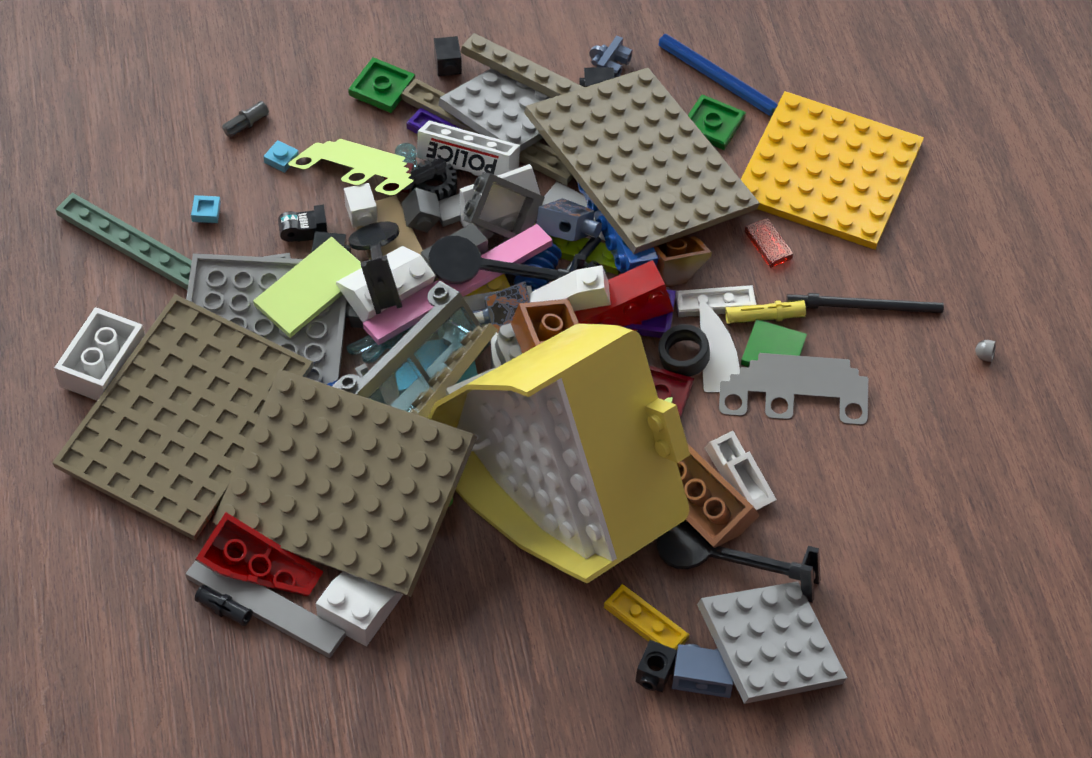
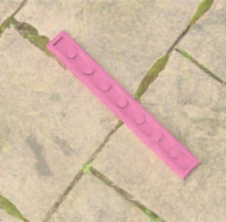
[363,224,553,345]

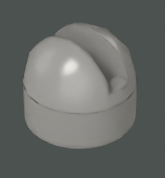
[975,340,996,362]

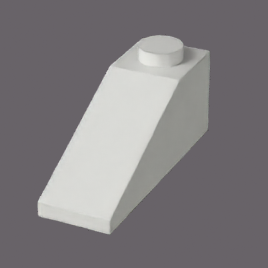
[530,265,611,311]

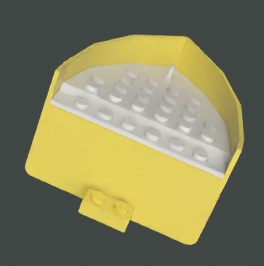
[428,324,690,583]

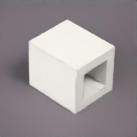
[344,183,377,227]

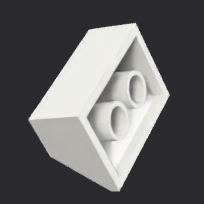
[460,164,543,239]
[336,246,436,322]

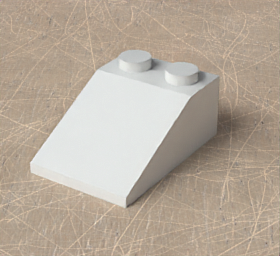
[316,572,403,647]

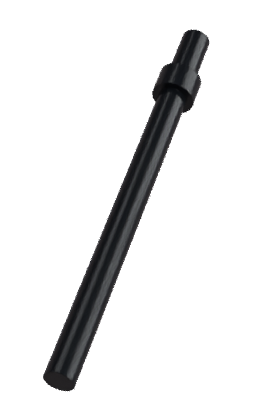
[786,293,944,313]

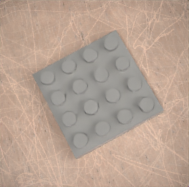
[438,68,551,152]
[697,581,847,704]

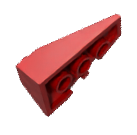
[195,512,323,596]

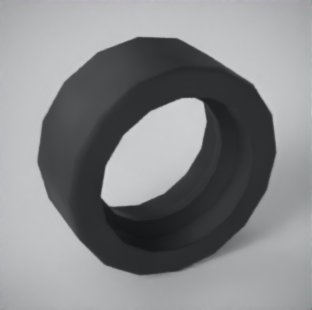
[658,324,710,377]

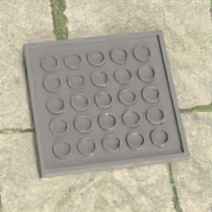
[186,253,348,384]

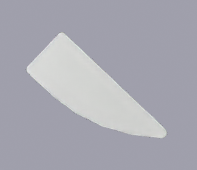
[699,302,740,392]

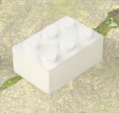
[54,307,145,400]

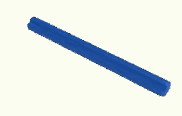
[658,34,778,116]

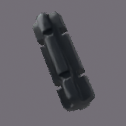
[403,158,446,190]

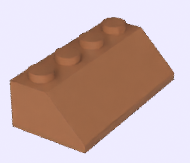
[677,443,760,548]

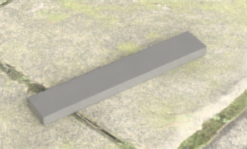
[185,561,346,658]

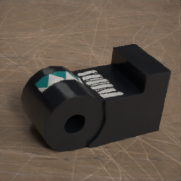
[278,204,327,242]

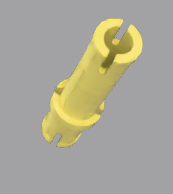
[725,300,806,324]

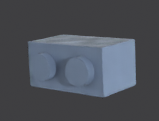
[672,644,733,698]

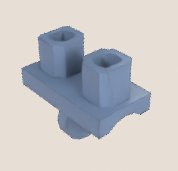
[589,36,633,78]

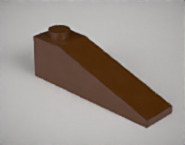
[653,236,711,288]

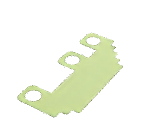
[288,139,413,195]

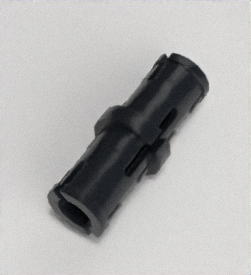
[195,585,253,626]

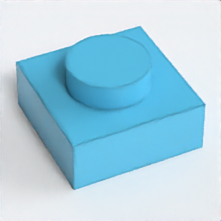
[263,140,299,173]
[191,195,221,223]

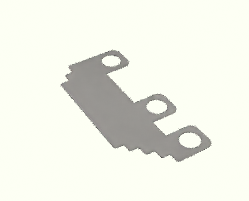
[719,353,868,424]

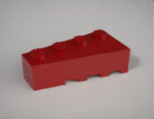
[574,260,674,327]

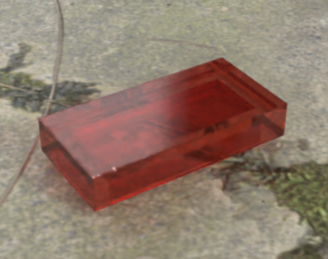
[744,218,793,268]

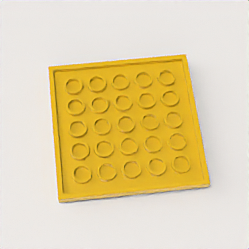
[741,91,924,250]

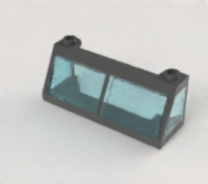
[333,281,490,412]

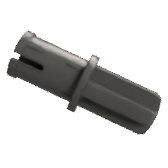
[222,101,269,137]

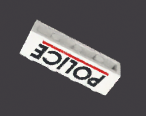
[417,121,520,176]

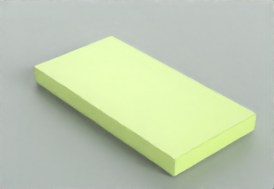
[253,236,361,338]

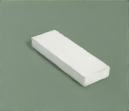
[675,285,756,317]

